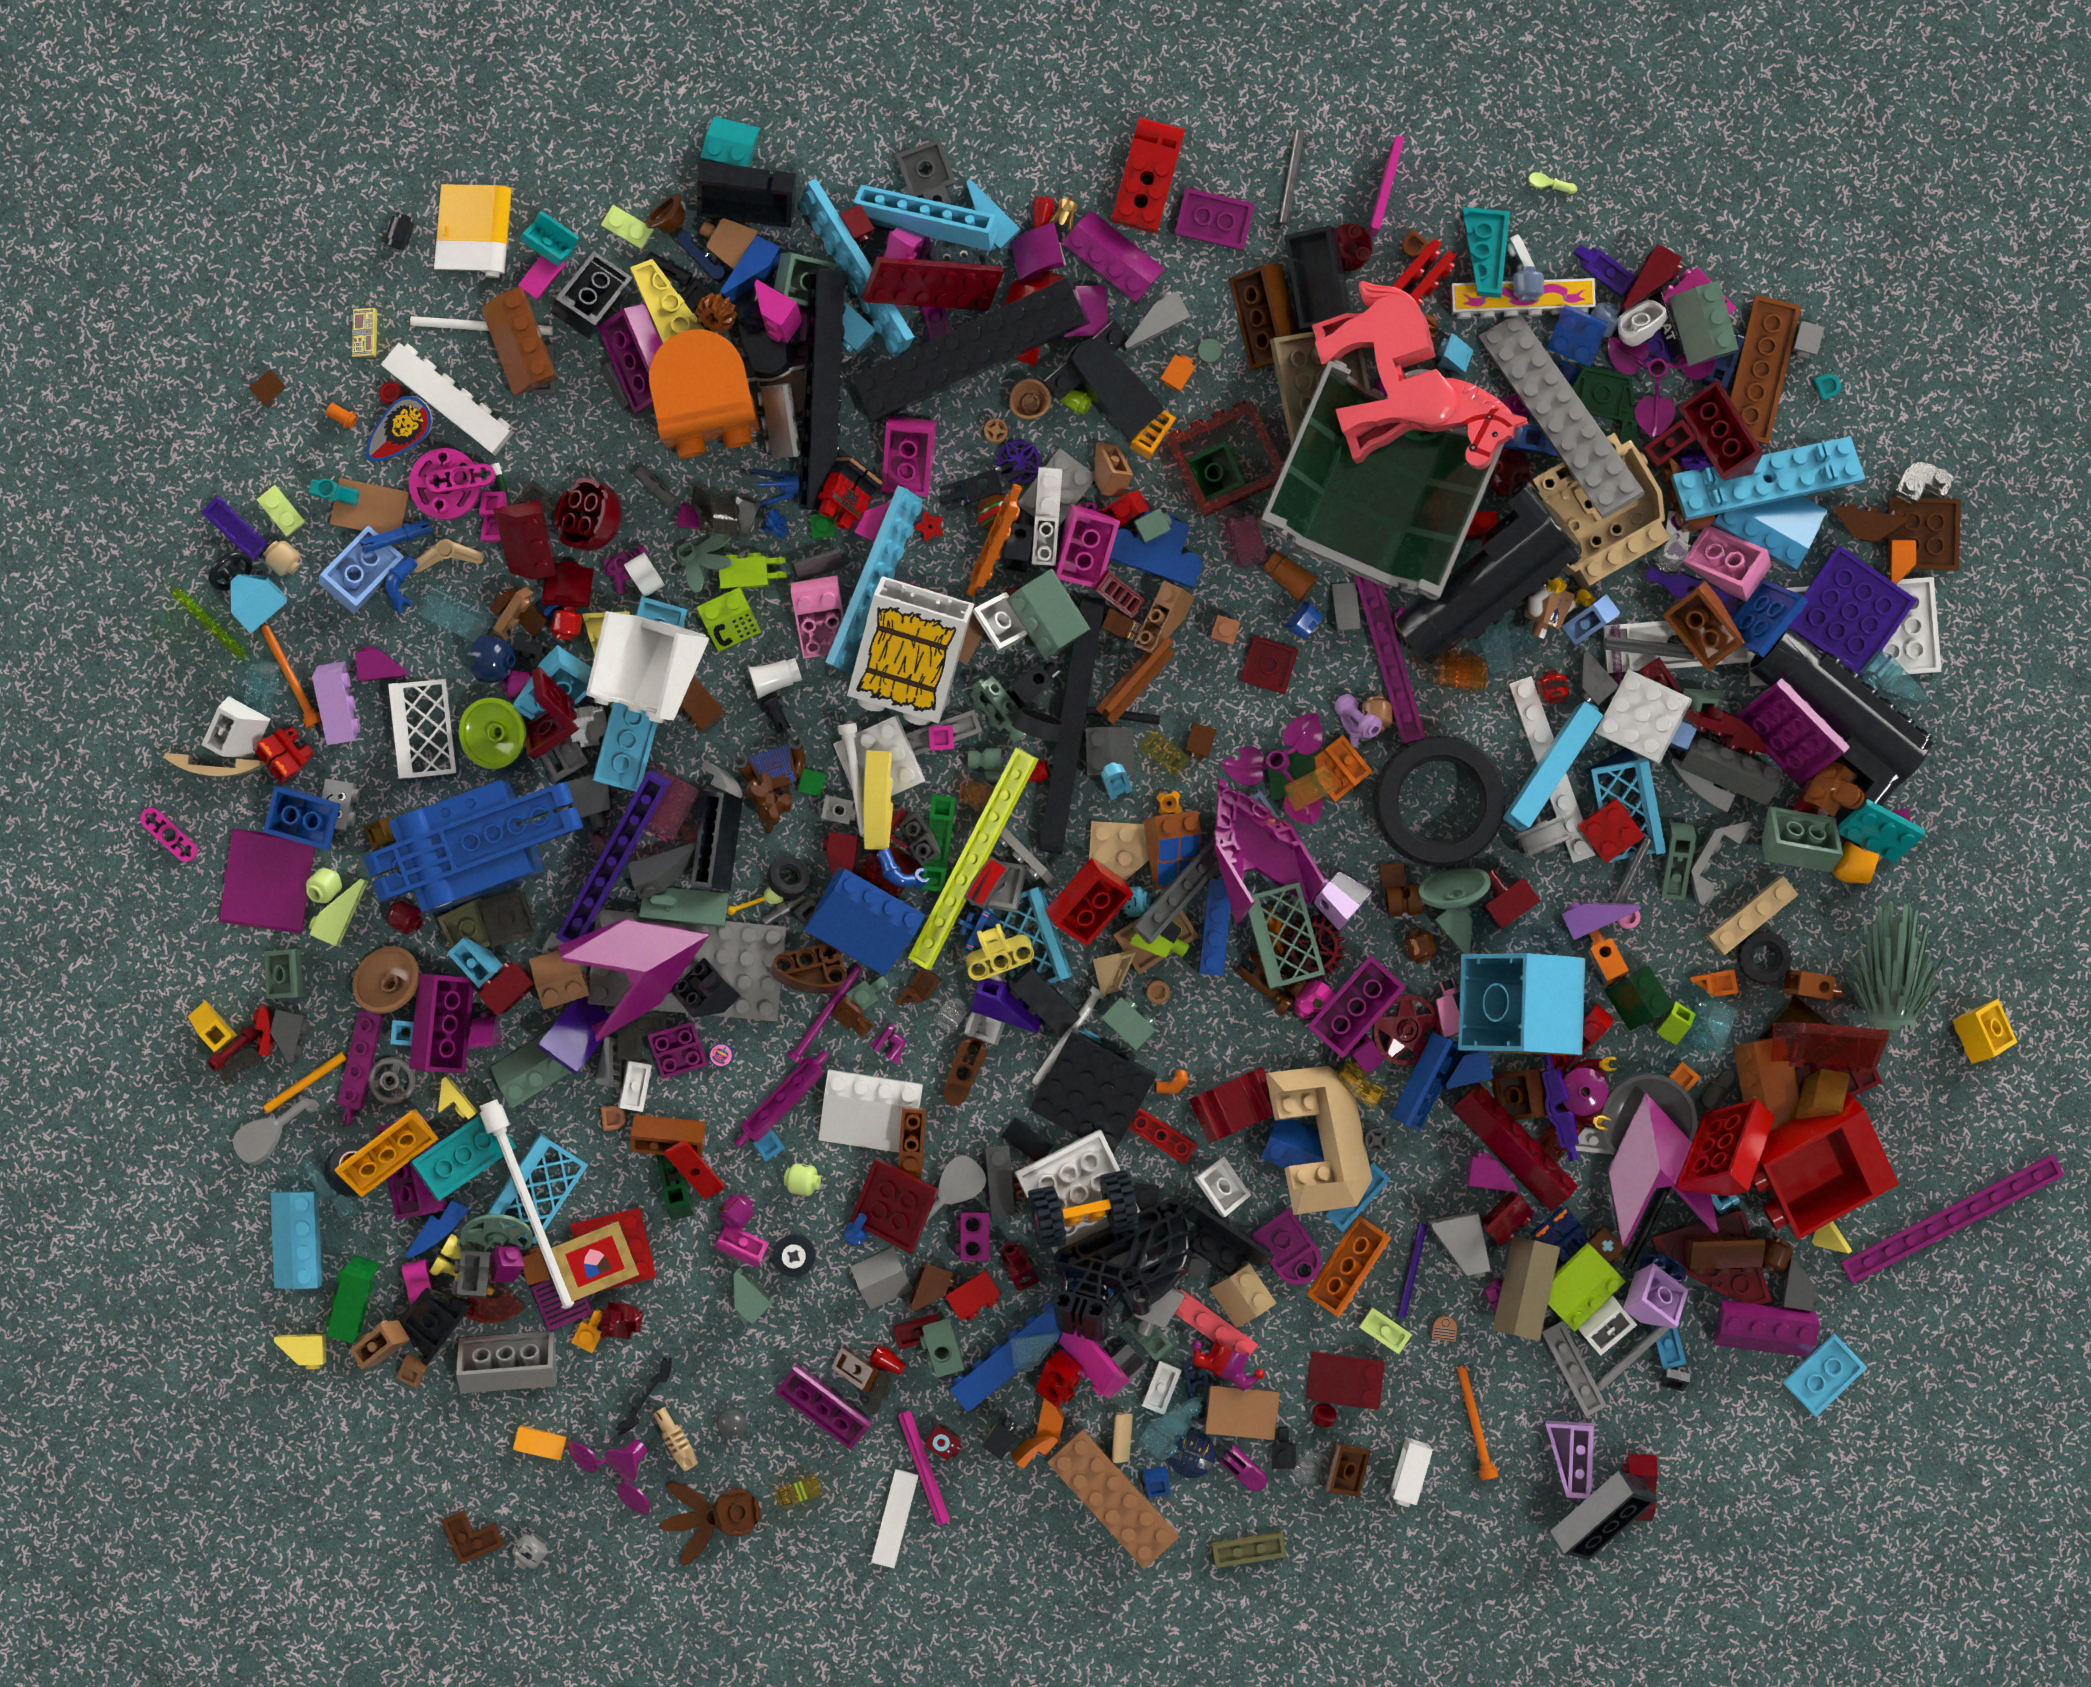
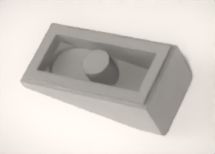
[1332,582,1361,632]

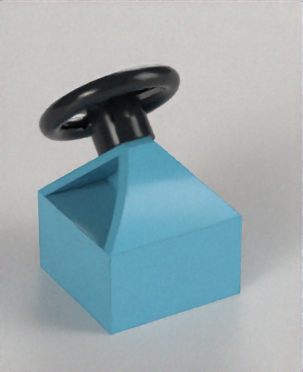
[209,551,287,634]

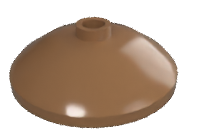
[353,946,420,1014]

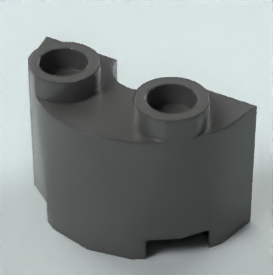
[452,1250,490,1298]

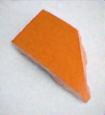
[1889,540,1916,585]
[1011,1435,1058,1469]

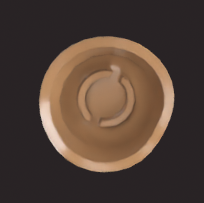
[1010,379,1051,420]

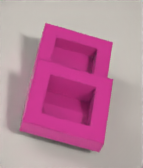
[518,256,567,301]
[479,491,507,543]

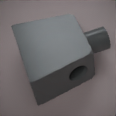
[567,774,613,830]

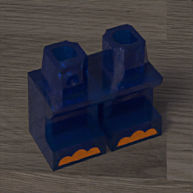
[1530,1205,1589,1263]

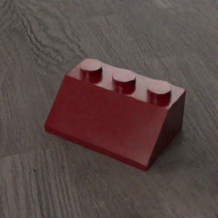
[493,500,556,580]

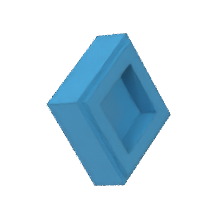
[752,1129,785,1162]

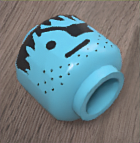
[1119,886,1151,918]

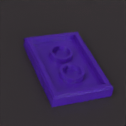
[537,997,609,1075]

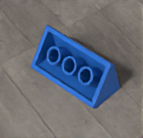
[1390,1032,1461,1132]

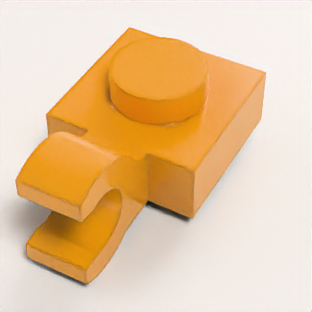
[571,1309,603,1353]

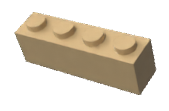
[1705,876,1799,955]

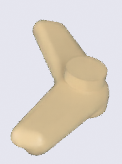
[414,539,483,573]

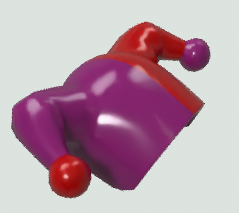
[1191,1339,1265,1391]

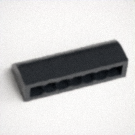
[691,791,743,891]

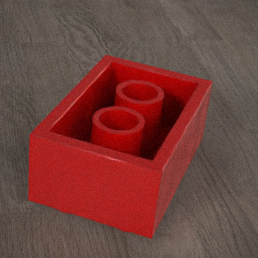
[1045,858,1134,946]

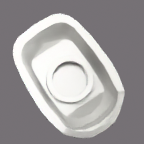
[1618,300,1667,347]

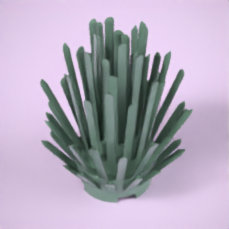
[1845,901,1945,1030]

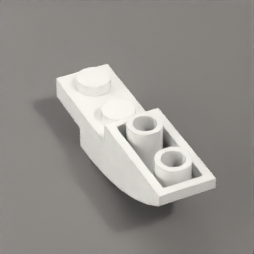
[1032,467,1062,566]

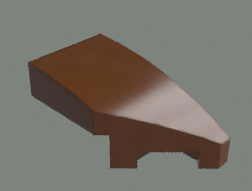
[895,967,943,1005]

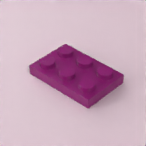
[1174,188,1255,251]

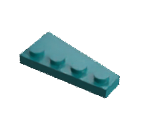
[1462,207,1510,298]

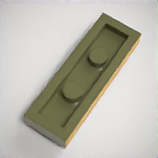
[1212,1532,1287,1568]

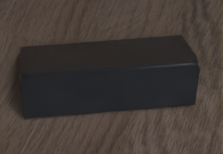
[1001,1118,1054,1161]

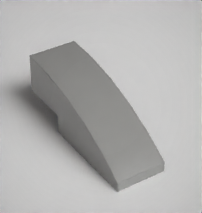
[1668,758,1735,813]

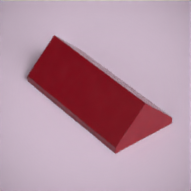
[1679,379,1764,481]

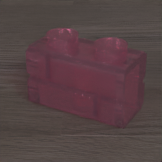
[1224,514,1268,569]

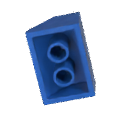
[1260,1119,1325,1168]

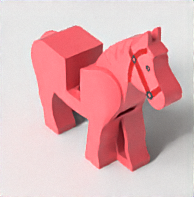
[1312,281,1528,470]

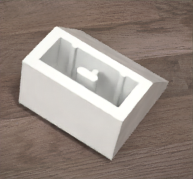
[202,696,271,758]
[1578,1295,1637,1356]

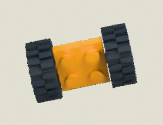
[1028,1170,1139,1250]

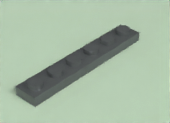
[1132,835,1220,944]

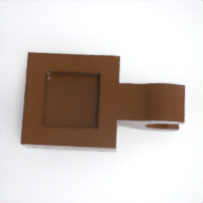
[830,996,874,1038]

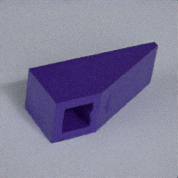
[970,978,1043,1034]

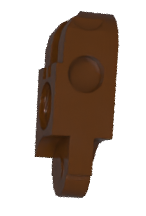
[942,1037,987,1106]

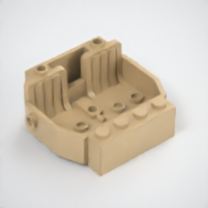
[1530,433,1670,589]

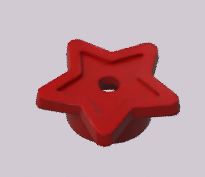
[914,511,944,542]

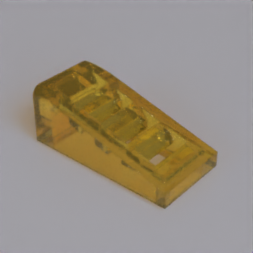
[1139,729,1191,777]

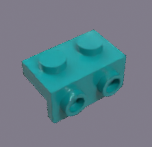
[519,211,579,267]

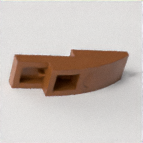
[898,1107,926,1180]

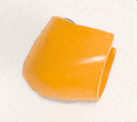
[1831,840,1879,884]

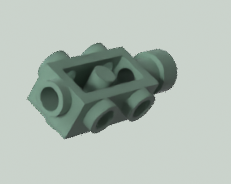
[970,676,1026,744]

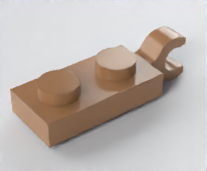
[489,587,534,642]

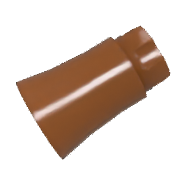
[1263,551,1319,603]

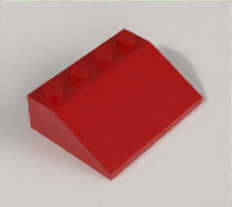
[1675,1099,1775,1196]

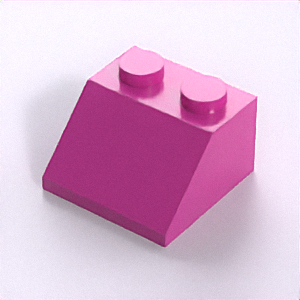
[754,280,802,344]

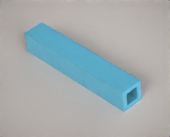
[1503,701,1604,832]

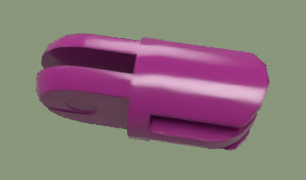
[1218,1444,1267,1492]

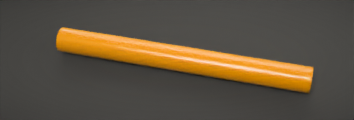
[263,1052,347,1114]

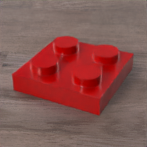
[1578,797,1645,864]

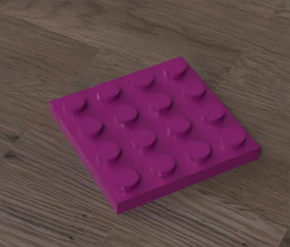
[1734,678,1850,786]

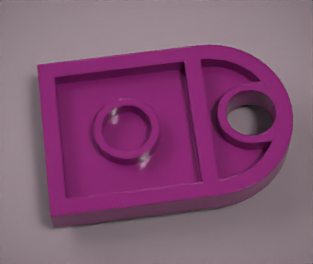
[1250,1208,1321,1285]

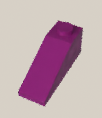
[468,1012,502,1049]

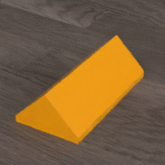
[334,1109,438,1198]

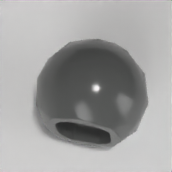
[717,1409,747,1437]

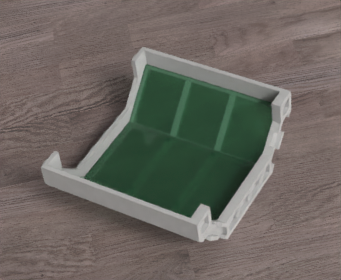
[1259,360,1504,600]

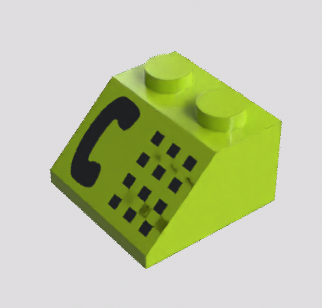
[697,587,761,652]

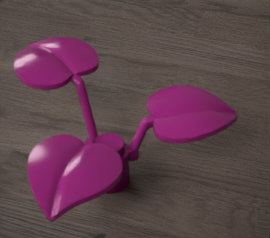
[1608,337,1717,438]
[1221,713,1323,825]
[566,1439,651,1515]

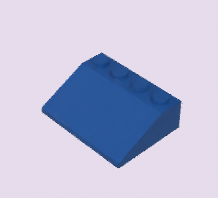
[804,868,925,976]

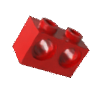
[1035,1349,1083,1408]

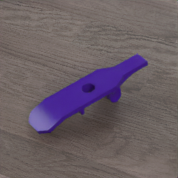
[1645,567,1738,617]

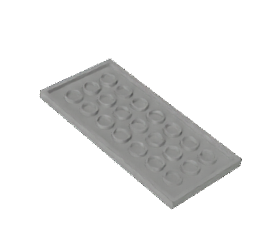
[588,910,787,1022]

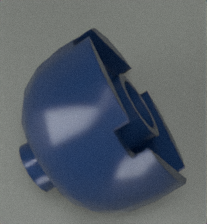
[470,635,516,683]

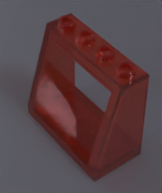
[1165,400,1289,519]

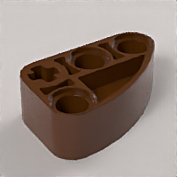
[770,943,847,994]

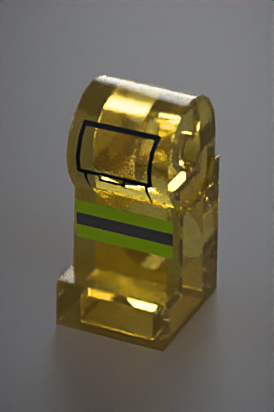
[775,1472,823,1508]

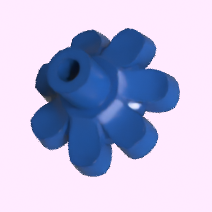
[762,509,789,539]

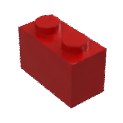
[945,1269,1001,1321]

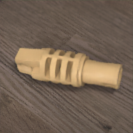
[652,1407,698,1471]

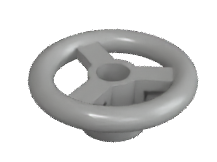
[368,1057,416,1104]

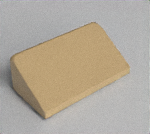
[1112,1412,1133,1463]

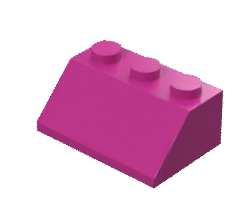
[1052,504,1120,588]
[1059,1329,1130,1399]

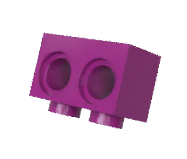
[956,1212,990,1261]

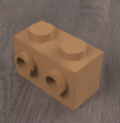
[350,1320,410,1370]

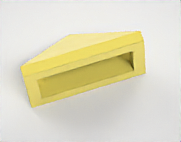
[1812,1221,1852,1254]

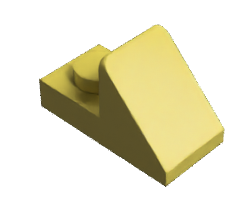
[438,1076,479,1120]

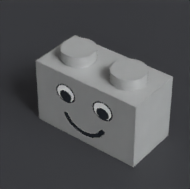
[322,779,360,831]

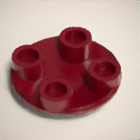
[1336,224,1373,271]
[1488,449,1531,497]

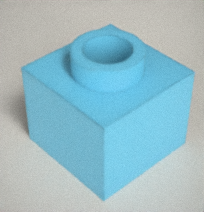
[390,1020,414,1046]

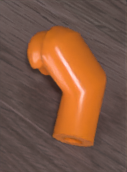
[1156,1069,1189,1094]

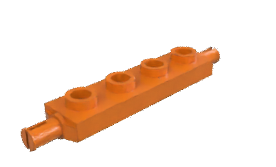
[966,484,1022,597]

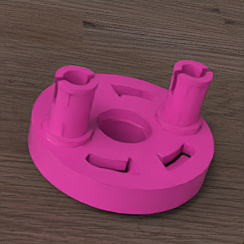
[409,448,482,520]

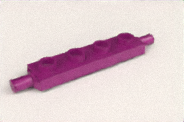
[337,1010,384,1124]
[733,1049,830,1149]

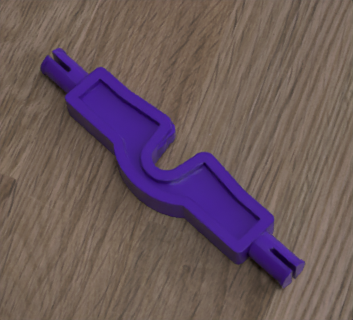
[1542,1055,1579,1162]

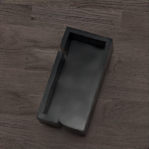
[697,161,796,228]
[1284,225,1351,332]

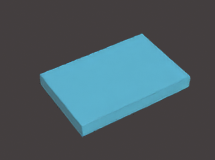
[1782,1333,1867,1417]

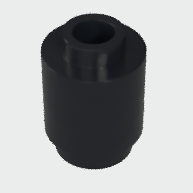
[385,213,415,250]

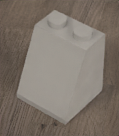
[1427,1211,1491,1279]

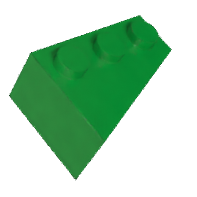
[325,1255,381,1344]

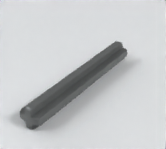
[1603,637,1695,659]

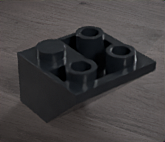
[670,957,741,1018]

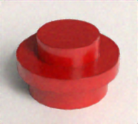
[379,382,404,406]

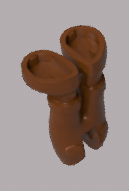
[1235,951,1308,1017]

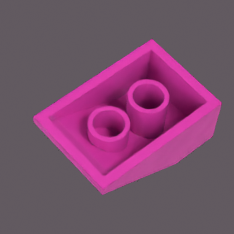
[881,415,937,497]

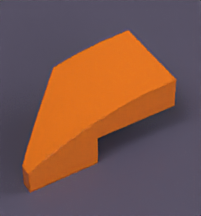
[1690,969,1739,997]
[1035,1398,1064,1442]

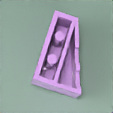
[312,661,360,745]
[1545,1421,1595,1499]

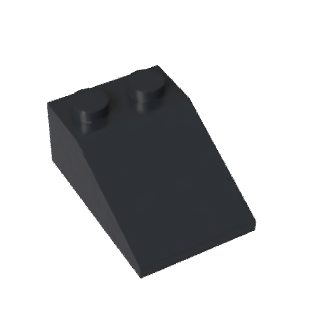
[550,251,633,339]

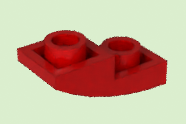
[253,1005,274,1056]

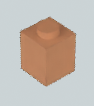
[1210,615,1240,646]

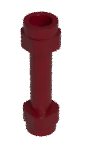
[207,1025,259,1072]

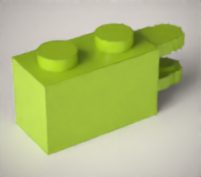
[719,553,787,591]

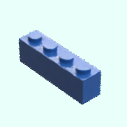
[1198,878,1230,976]

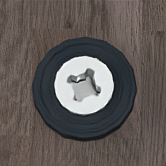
[773,1234,816,1277]

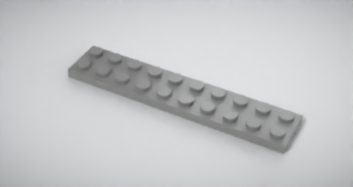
[1478,312,1644,519]

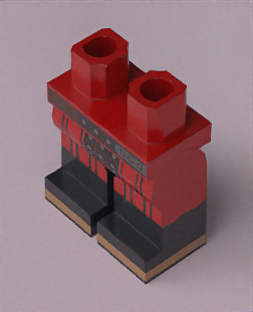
[818,456,883,530]

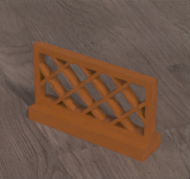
[1095,637,1175,725]

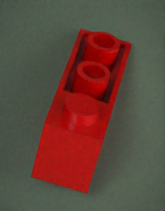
[1099,489,1150,529]
[1545,1003,1614,1074]

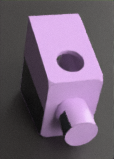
[1314,872,1372,930]

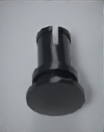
[759,696,791,734]

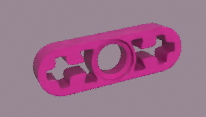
[426,463,496,493]
[140,808,198,862]

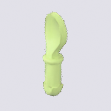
[1528,172,1578,194]

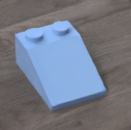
[318,525,404,614]

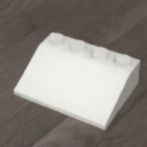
[818,1069,923,1153]

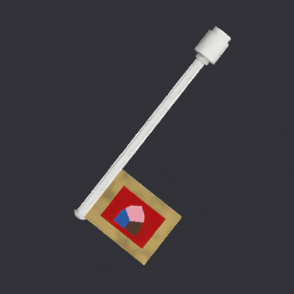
[479,1099,639,1309]

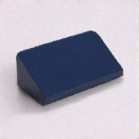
[1586,748,1637,784]

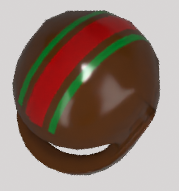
[975,494,1016,532]

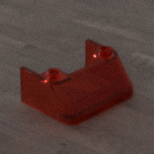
[1771,1022,1889,1073]

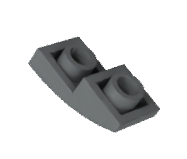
[899,811,941,866]

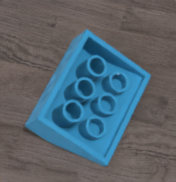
[1711,476,1828,572]

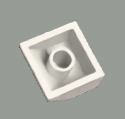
[972,592,1028,652]

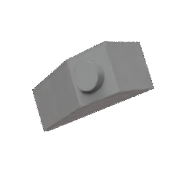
[1124,291,1190,352]

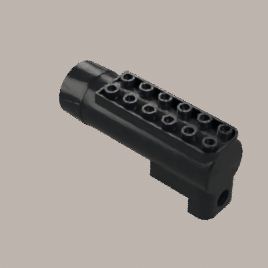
[1395,478,1582,664]
[1748,626,1934,806]

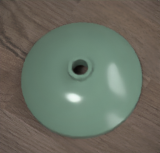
[1419,867,1491,910]

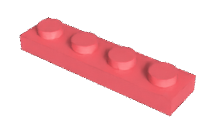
[1174,1288,1258,1358]

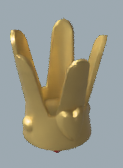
[1049,195,1078,231]

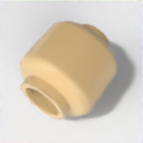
[264,541,300,576]

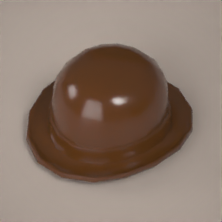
[645,193,685,233]

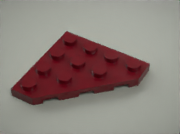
[1651,1209,1772,1305]

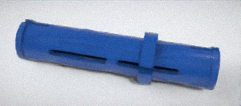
[360,518,433,554]

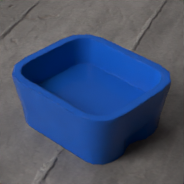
[1284,601,1323,639]

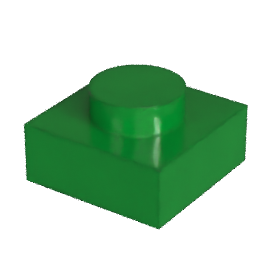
[810,514,836,539]

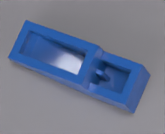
[405,1199,471,1258]

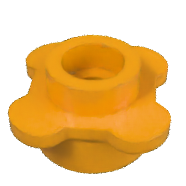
[1157,791,1182,815]

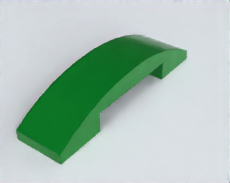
[920,794,956,892]

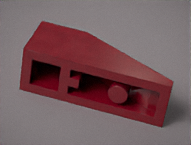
[823,832,859,875]

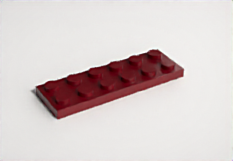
[862,257,1004,311]

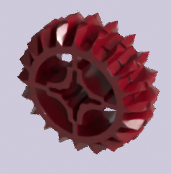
[1282,915,1346,979]

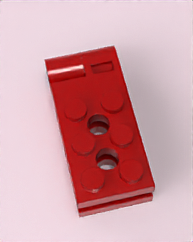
[1111,117,1185,235]
[1392,237,1456,307]

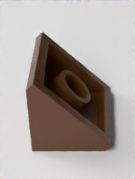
[1323,1441,1371,1497]

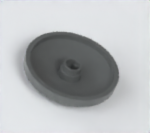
[1601,1073,1697,1155]

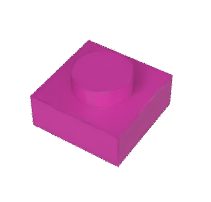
[929,725,954,751]

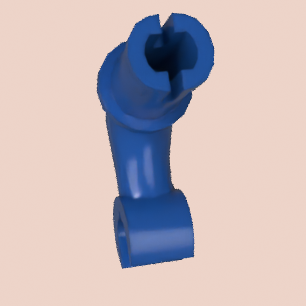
[385,556,418,614]
[876,848,930,888]

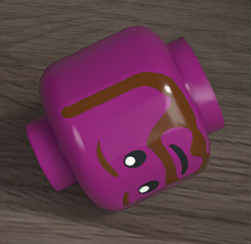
[718,1194,754,1230]

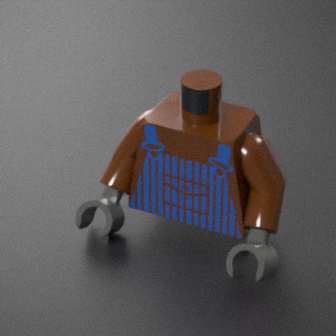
[731,732,806,799]

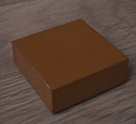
[1379,863,1406,889]

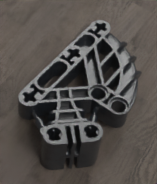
[1052,1199,1193,1342]

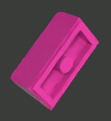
[715,1226,769,1268]

